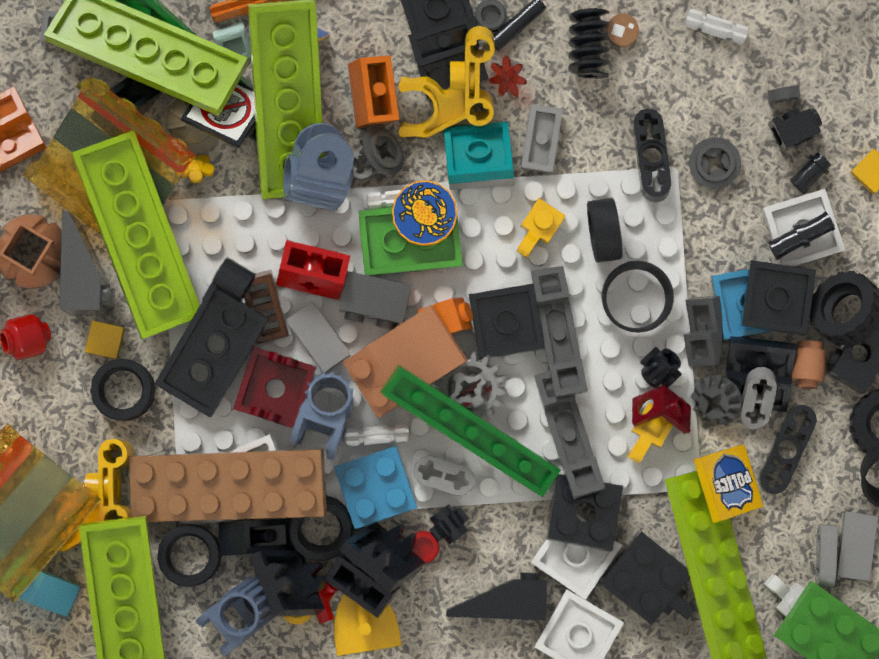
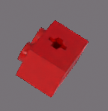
[276,240,351,300]

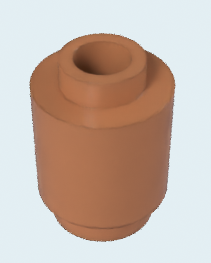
[791,340,826,389]

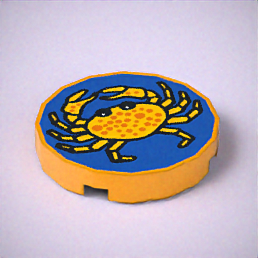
[392,180,457,246]

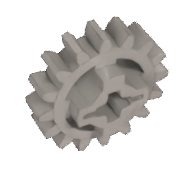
[434,351,507,418]

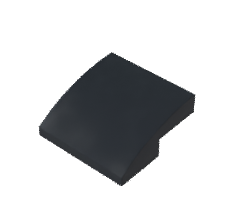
[408,16,489,99]
[724,336,797,412]

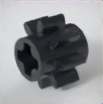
[640,347,682,388]
[429,504,469,545]

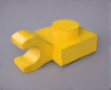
[516,198,566,258]
[627,402,673,463]

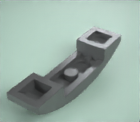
[531,266,588,398]
[534,371,606,499]

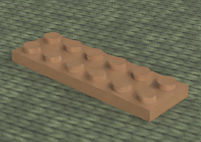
[129,449,327,522]

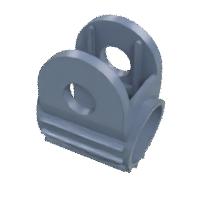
[283,123,354,211]
[289,371,354,460]
[195,576,275,657]

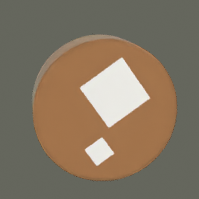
[606,14,639,48]

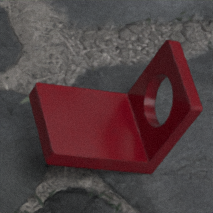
[632,385,691,434]

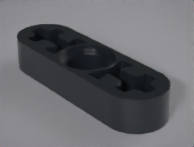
[633,109,671,202]
[758,405,817,494]

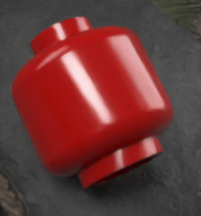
[0,314,51,360]

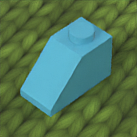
[2,559,81,617]

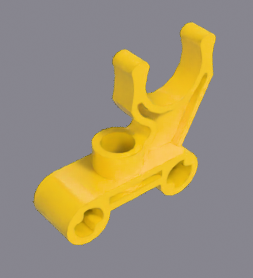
[398,26,495,138]
[53,439,135,551]

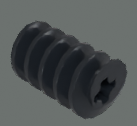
[568,8,610,79]

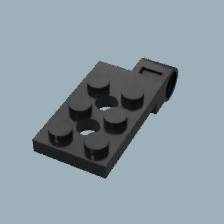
[154,257,270,418]

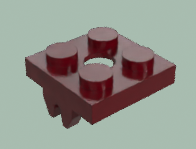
[233,346,317,428]

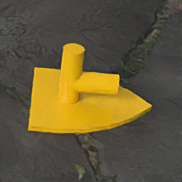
[334,594,402,656]

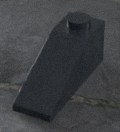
[446,572,547,621]

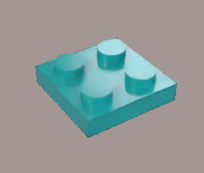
[444,121,514,184]

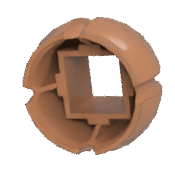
[0,214,61,289]

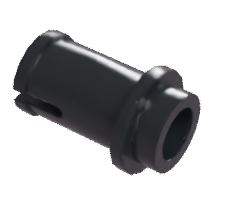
[790,152,831,194]

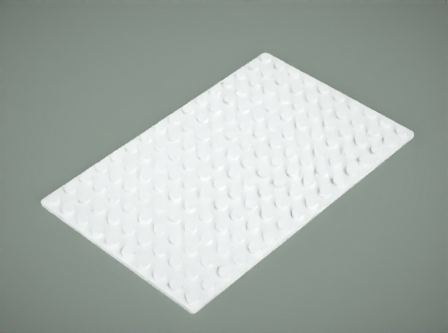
[163,167,700,524]

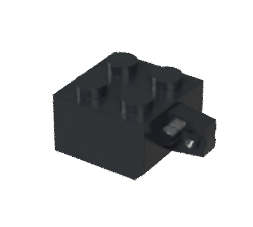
[598,531,696,625]

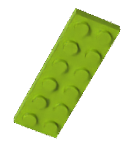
[44,0,249,116]
[248,0,324,199]
[70,130,200,339]
[664,471,767,659]
[79,515,166,659]

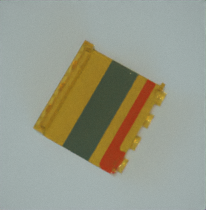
[22,77,196,235]
[0,423,101,603]

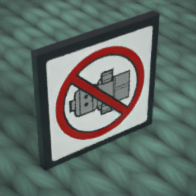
[181,82,255,148]

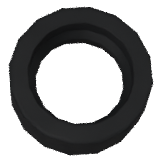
[587,198,623,263]
[90,358,156,421]
[289,495,352,561]
[157,524,221,587]

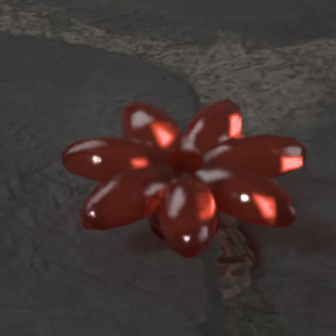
[489,56,527,97]

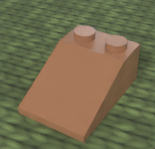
[342,305,468,418]

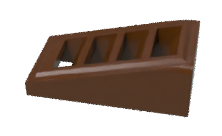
[244,270,289,344]

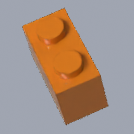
[348,55,399,128]

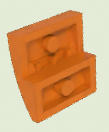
[0,87,47,173]

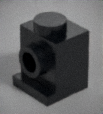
[768,108,822,152]

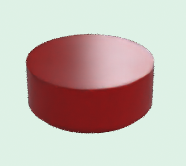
[412,531,440,564]

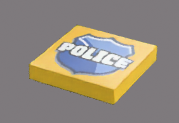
[693,444,764,523]

